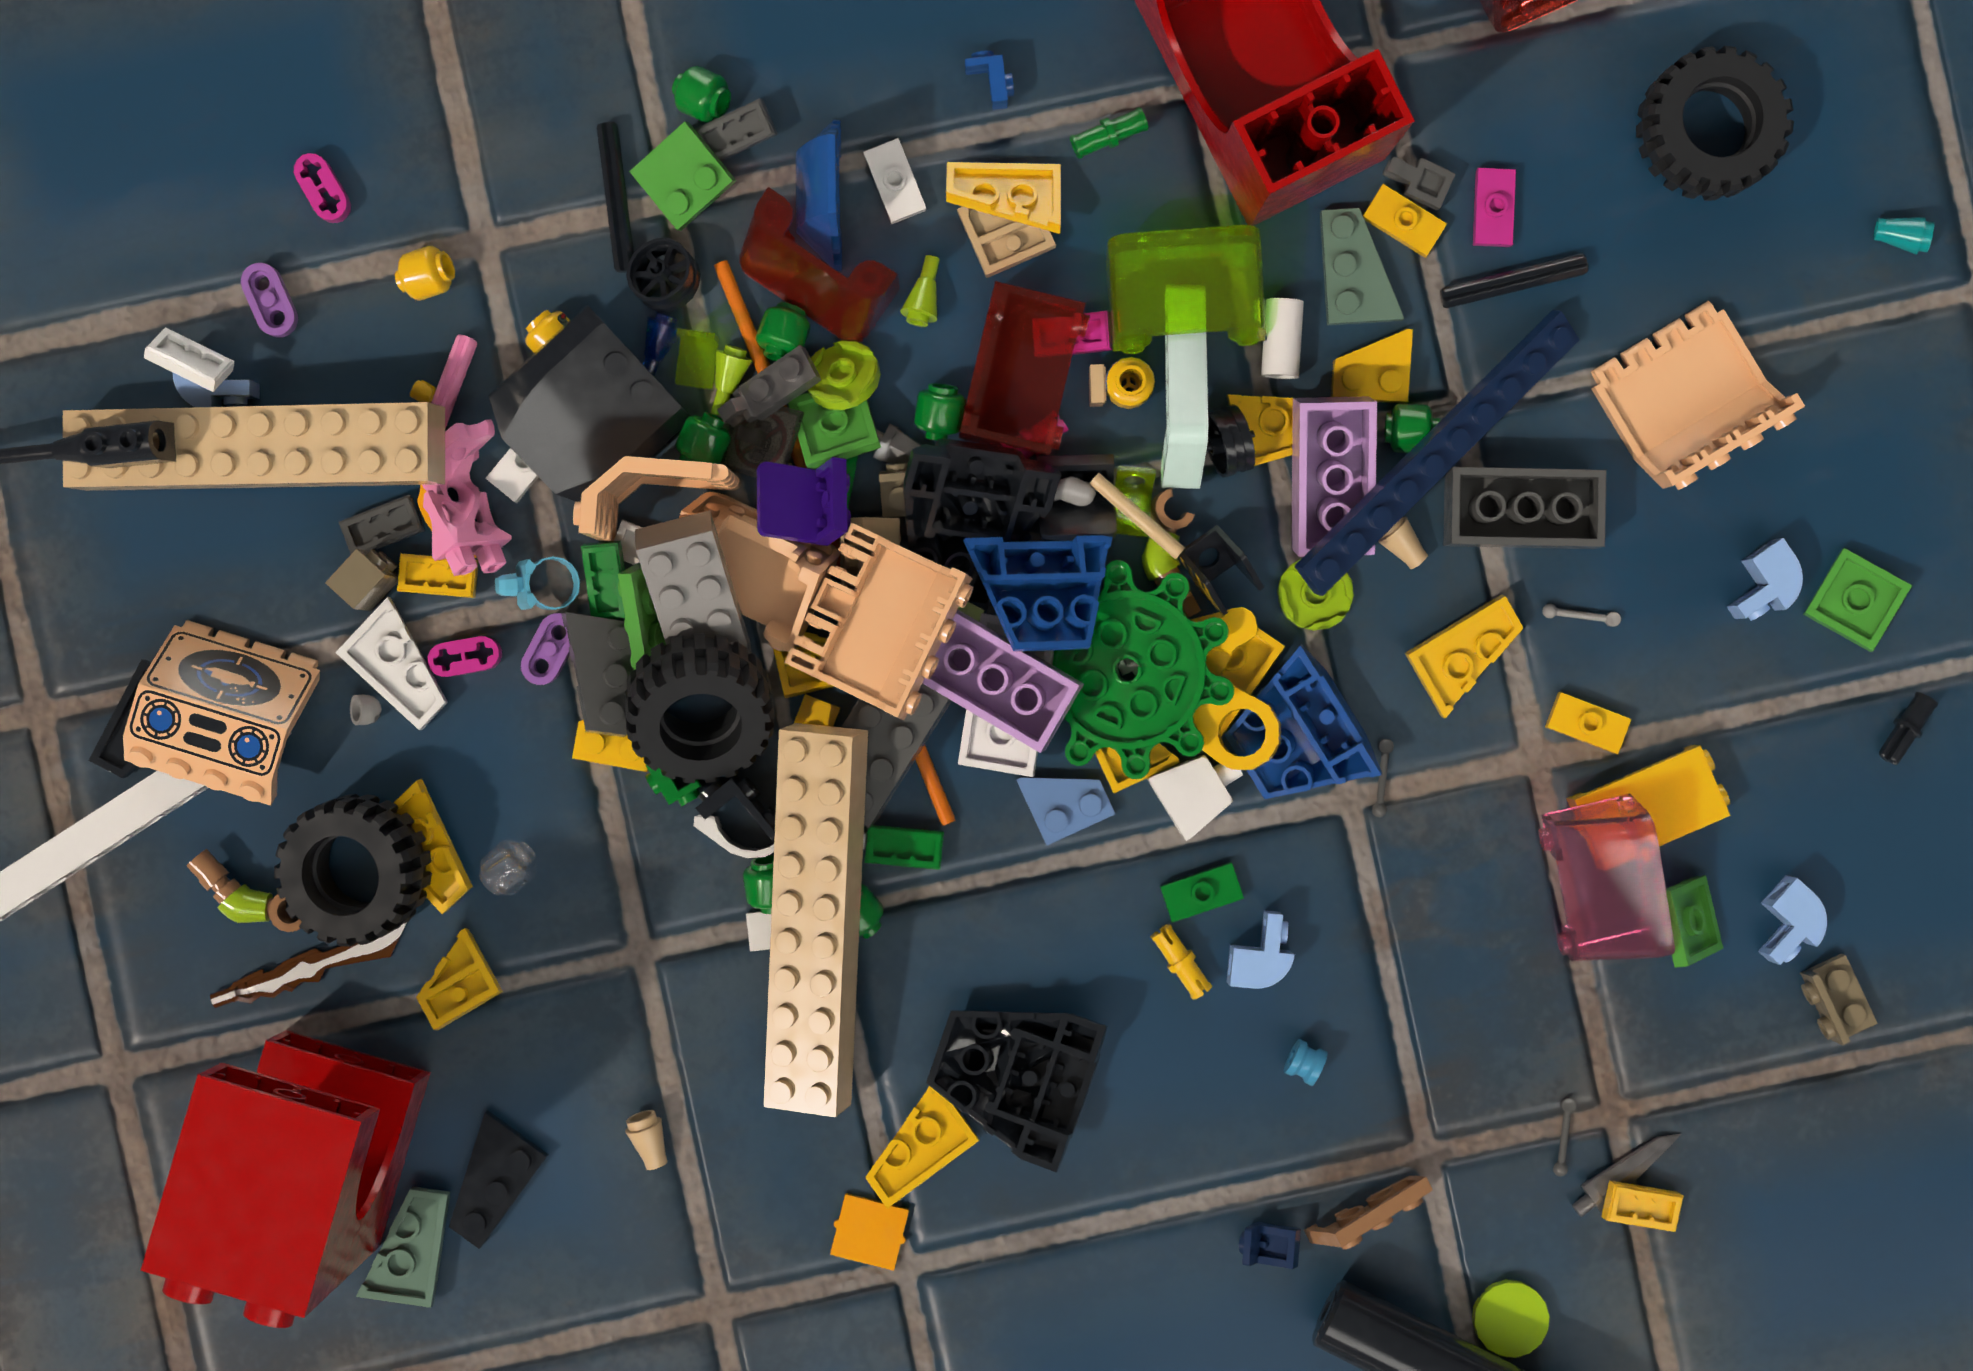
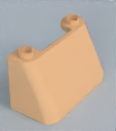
[679,492,840,652]

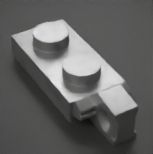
[717,345,821,427]

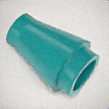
[1873,217,1934,255]

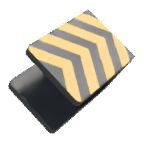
[1179,525,1264,616]

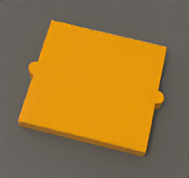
[830,1193,909,1271]

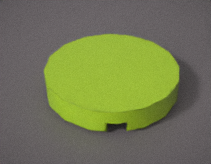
[808,340,881,410]
[1277,558,1354,631]
[1472,1279,1550,1358]

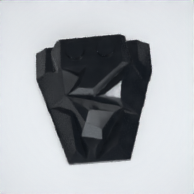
[903,438,1061,603]
[926,1010,1108,1172]

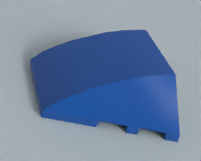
[796,120,842,271]
[963,535,1113,652]
[1225,644,1382,799]

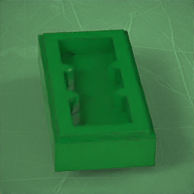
[581,541,625,619]
[865,825,944,870]
[1160,862,1244,923]

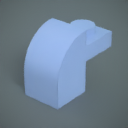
[172,352,260,407]
[1727,538,1803,621]
[1758,875,1827,965]
[1226,910,1295,989]

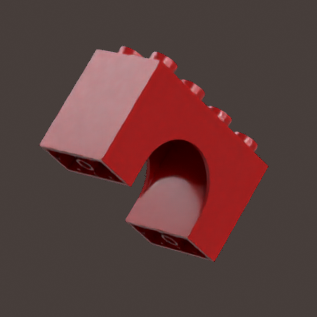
[1134,0,1415,228]
[140,1030,431,1328]

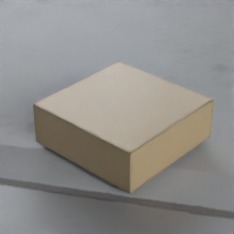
[1089,364,1106,407]

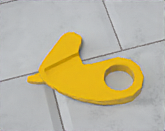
[1191,607,1281,770]

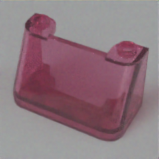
[1538,794,1675,961]

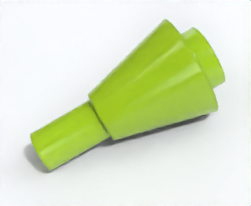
[900,255,940,327]
[711,345,753,416]

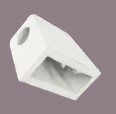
[1146,755,1243,841]

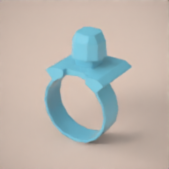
[495,556,580,610]

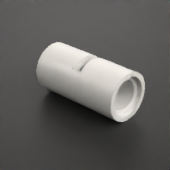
[1261,298,1304,379]

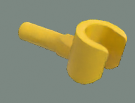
[410,380,436,403]

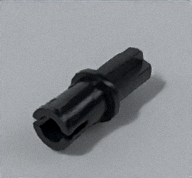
[1879,692,1938,765]

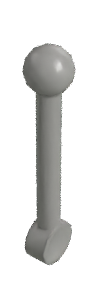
[1542,603,1621,627]

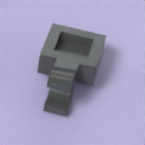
[1382,157,1456,211]

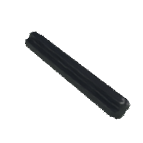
[597,122,634,273]
[1440,254,1588,308]

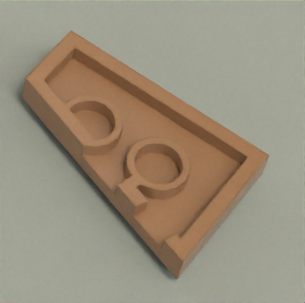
[1304,1176,1433,1249]

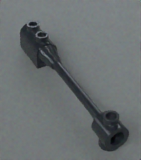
[0,420,176,468]

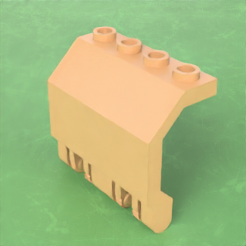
[784,523,973,720]

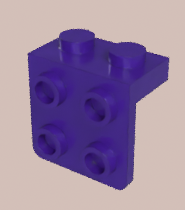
[757,457,851,546]

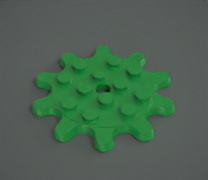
[1052,560,1234,780]

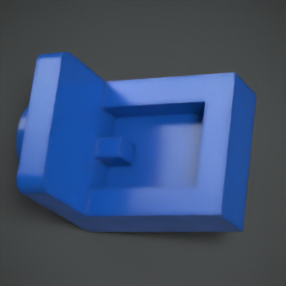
[965,51,1014,110]

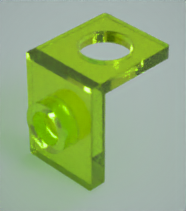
[675,328,719,389]
[1115,466,1156,537]

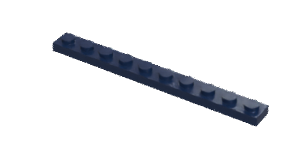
[1294,310,1580,596]

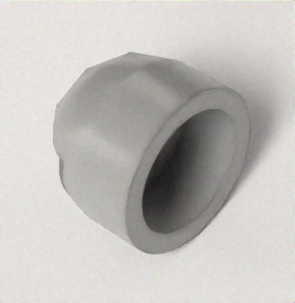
[350,695,382,725]

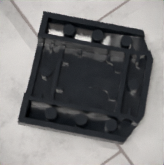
[488,305,690,502]

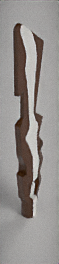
[210,922,407,1008]

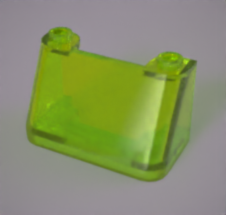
[1105,225,1266,354]

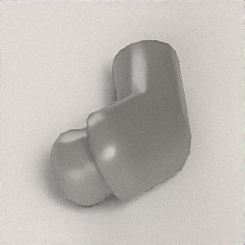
[1054,477,1096,506]

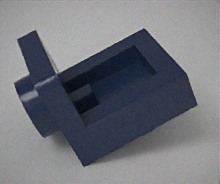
[1239,1222,1301,1269]

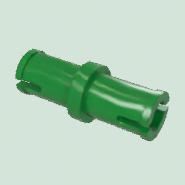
[1070,107,1149,159]

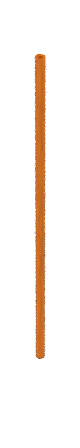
[714,260,956,826]

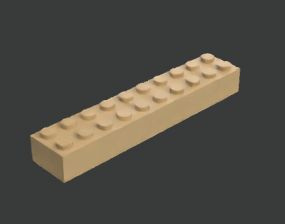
[63,402,445,491]
[764,723,868,1117]

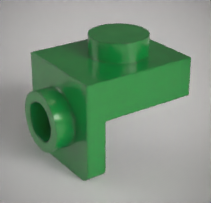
[645,765,705,807]

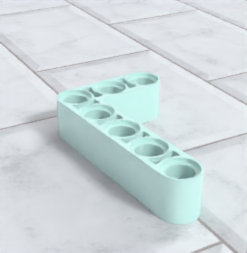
[1161,285,1208,489]

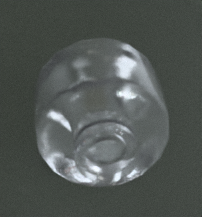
[479,839,537,896]

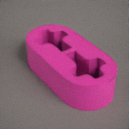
[294,153,351,223]
[428,636,502,677]

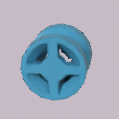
[1283,1039,1328,1086]

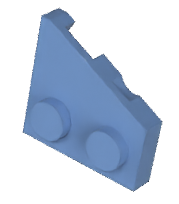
[1016,777,1115,846]

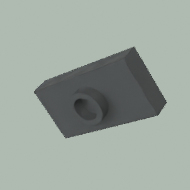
[695,98,778,161]
[339,495,426,554]

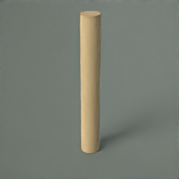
[1089,473,1185,559]

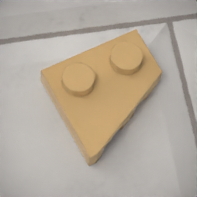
[957,207,1056,278]

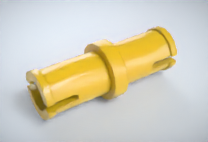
[1150,924,1213,1000]

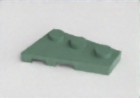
[1320,208,1404,326]
[356,1186,450,1308]

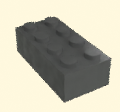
[1443,467,1606,549]
[842,683,952,828]

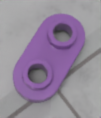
[241,263,298,338]
[521,613,570,685]

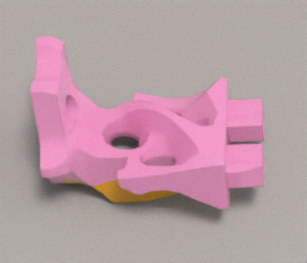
[417,419,512,576]

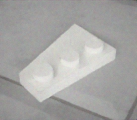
[335,597,448,730]

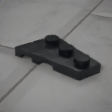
[88,659,152,778]
[449,1110,549,1249]

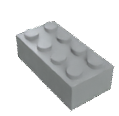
[635,510,752,654]

